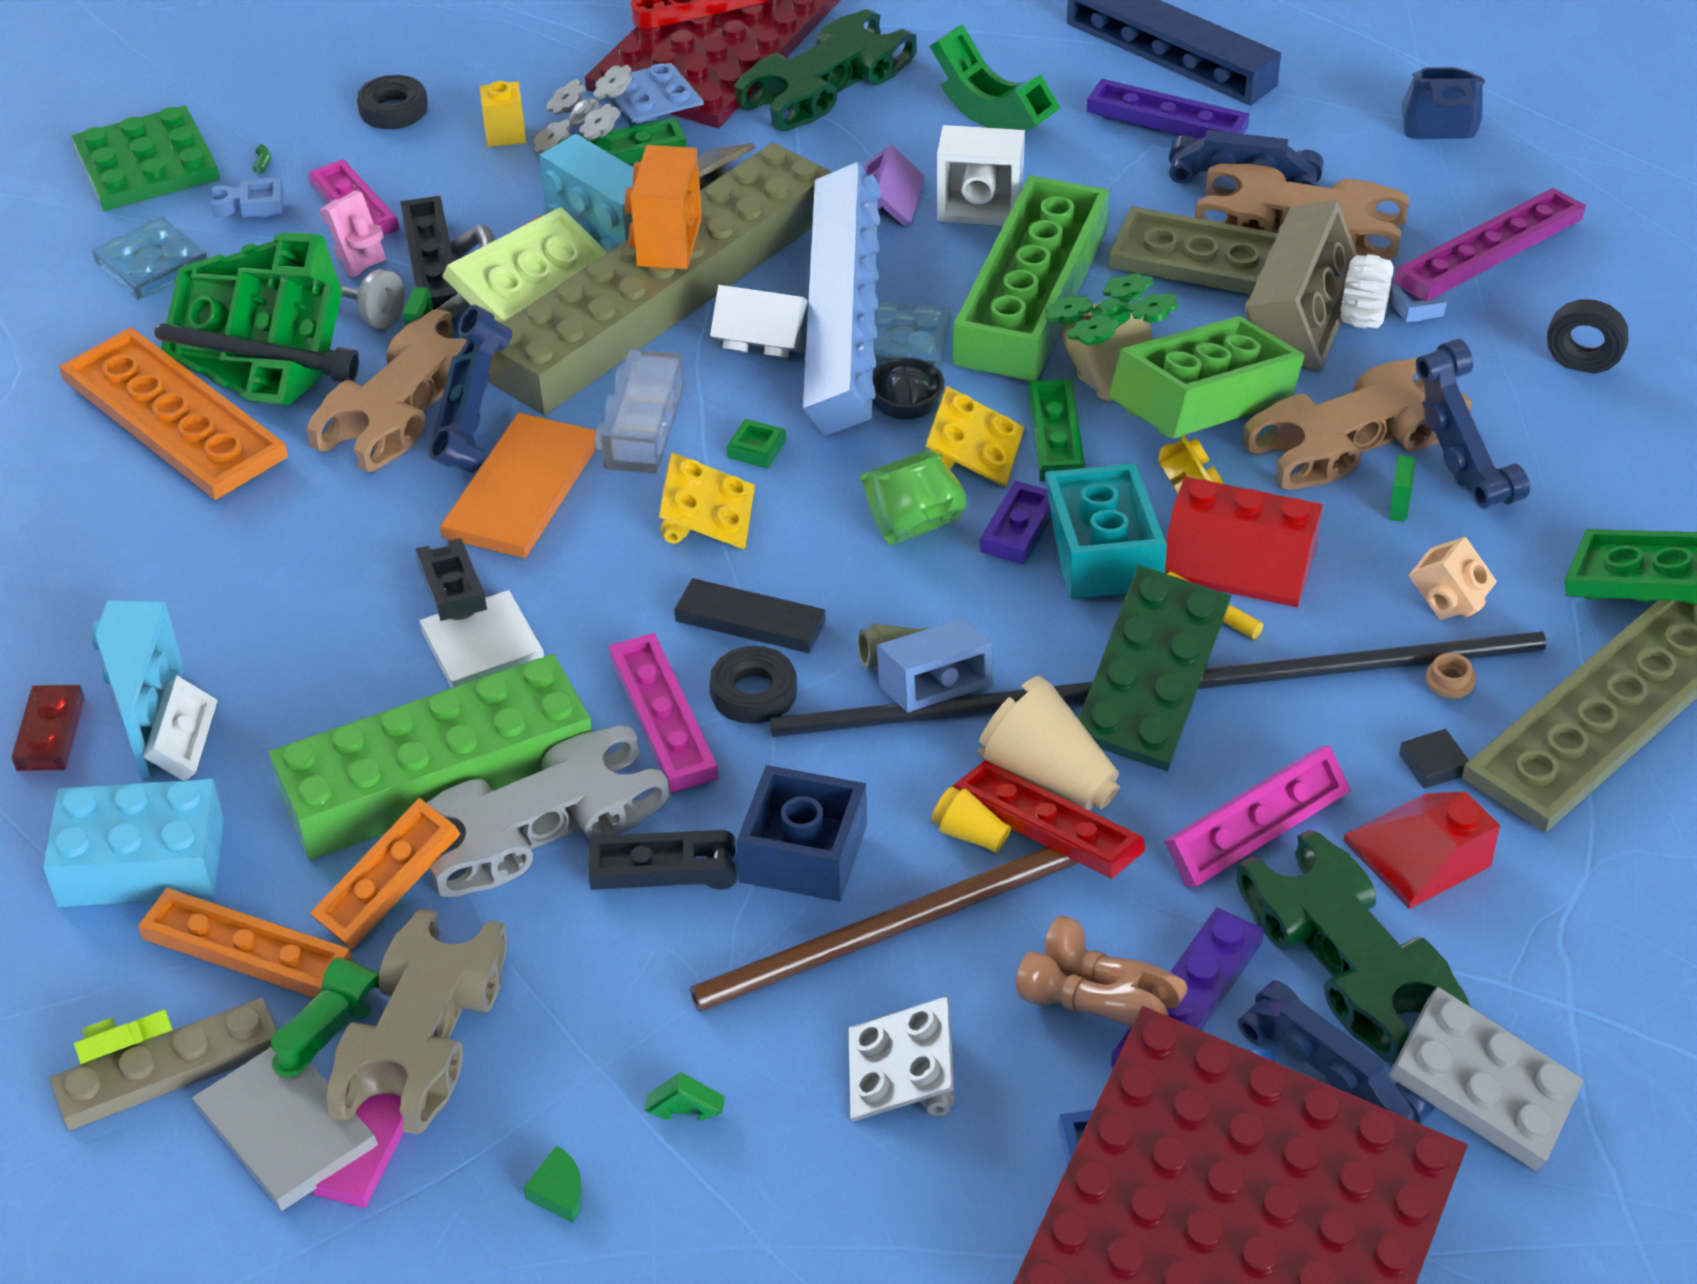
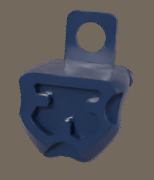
[1402,67,1485,139]

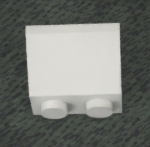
[710,285,808,359]

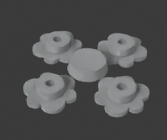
[533,65,632,154]

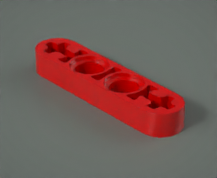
[630,0,768,29]

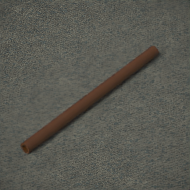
[690,848,1079,1012]

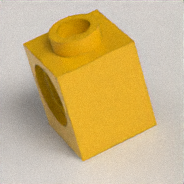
[479,81,526,147]

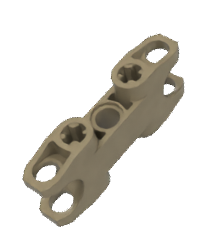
[326,909,508,1135]

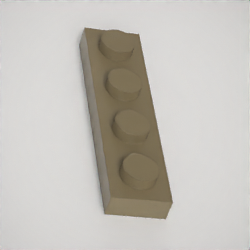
[49,997,277,1131]

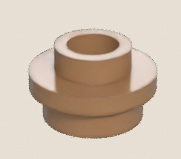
[1425,653,1476,699]

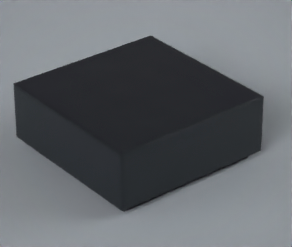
[1399,728,1469,789]

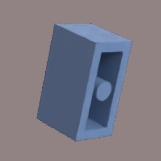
[877,618,994,713]

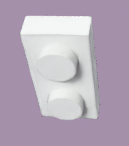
[143,675,218,781]

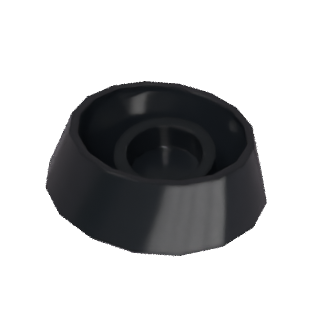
[873,357,945,420]

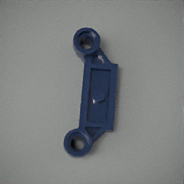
[1169,130,1324,186]
[429,305,512,473]
[1416,339,1530,509]
[1237,980,1435,1124]

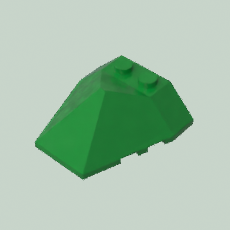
[161,232,342,406]

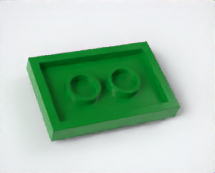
[1564,529,1697,604]

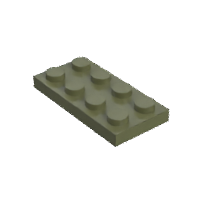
[1109,206,1278,296]

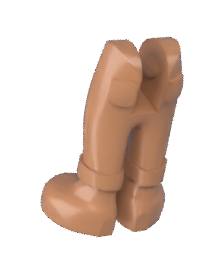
[1016,915,1188,1028]

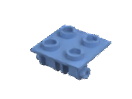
[611,63,704,126]

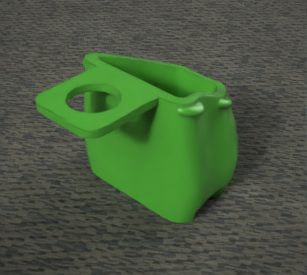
[859,449,967,545]

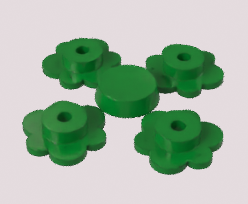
[1044,273,1178,346]

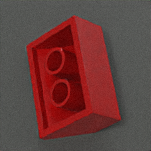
[1165,476,1323,608]

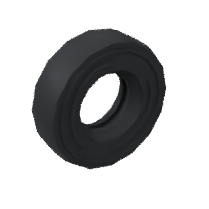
[357,75,428,129]
[1547,299,1629,374]
[709,646,797,724]

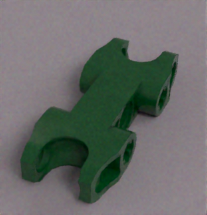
[734,9,917,131]
[1236,830,1471,1064]

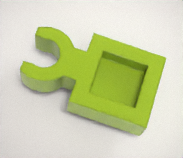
[73,1009,173,1065]

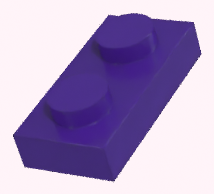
[980,481,1051,564]

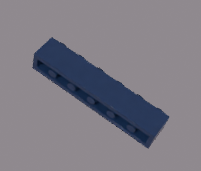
[1067,0,1281,106]

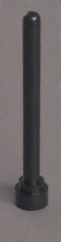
[154,323,359,383]

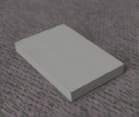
[192,1047,378,1212]

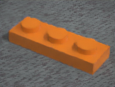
[310,798,461,950]

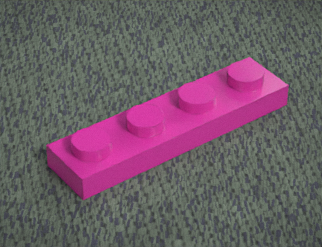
[608,633,719,793]
[1164,745,1351,887]

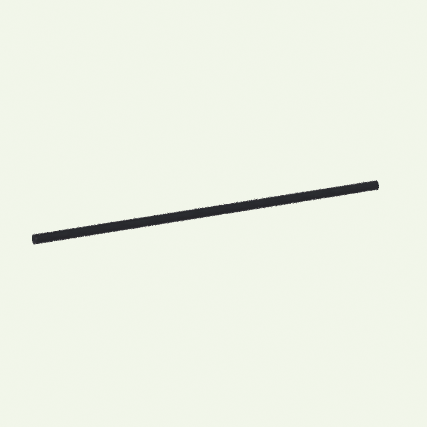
[770,631,1546,737]

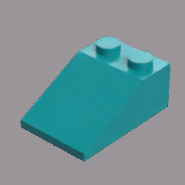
[1045,463,1167,599]

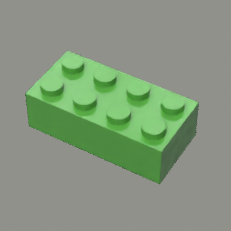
[1109,315,1305,438]

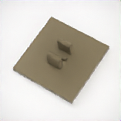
[698,143,755,190]

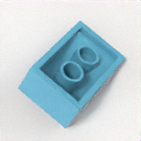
[92,600,184,778]

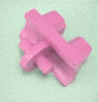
[319,191,386,278]

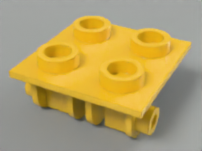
[925,386,1024,487]
[658,452,755,550]

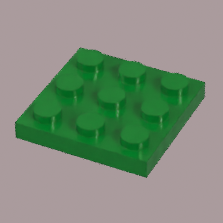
[71,105,220,211]

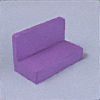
[863,144,925,226]

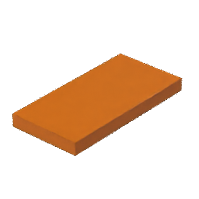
[440,412,601,559]

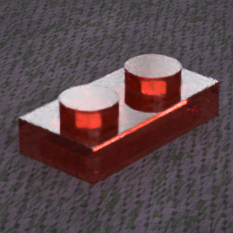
[11,685,85,771]

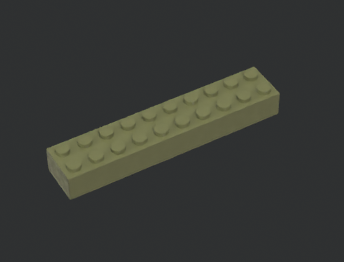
[489,142,832,416]

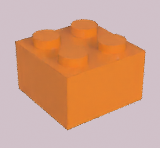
[625,145,702,269]

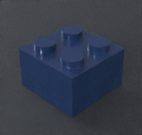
[736,765,867,902]

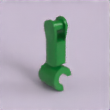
[271,957,380,1077]

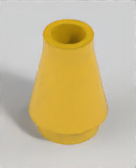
[931,786,1011,853]

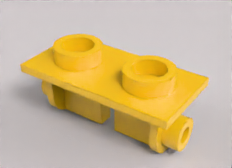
[1158,435,1224,494]

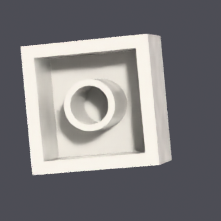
[937,125,1025,226]

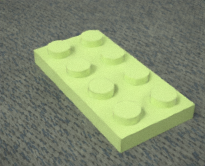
[442,207,608,323]

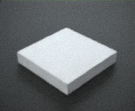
[419,590,544,688]

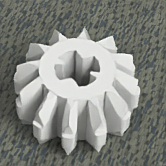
[1340,254,1394,329]

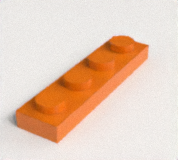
[138,888,353,998]

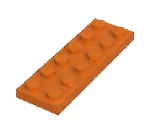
[59,327,288,500]

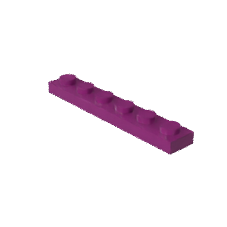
[1393,188,1586,302]

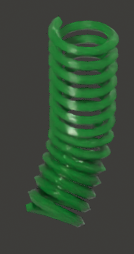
[253,144,271,174]

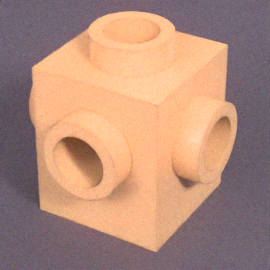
[1408,536,1497,620]

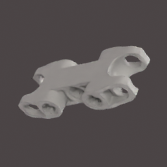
[427,726,670,897]

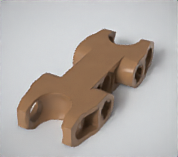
[1195,163,1410,260]
[306,309,467,472]
[1242,357,1472,490]

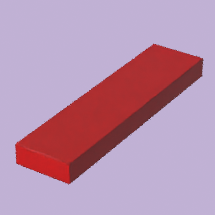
[952,760,1145,879]

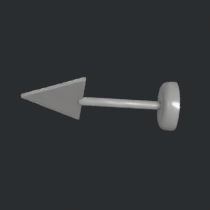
[341,269,405,330]

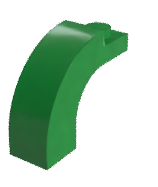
[929,24,1061,131]

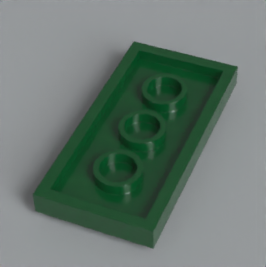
[1078,565,1232,771]

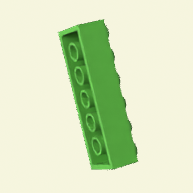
[953,175,1109,381]
[268,653,592,860]

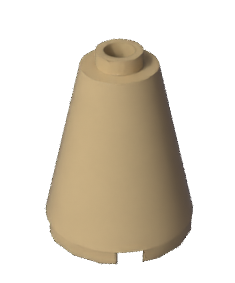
[977,675,1120,810]

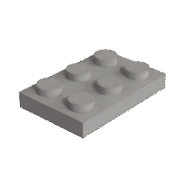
[1388,987,1584,1172]

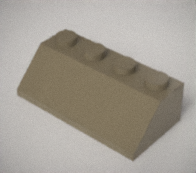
[1245,200,1357,371]

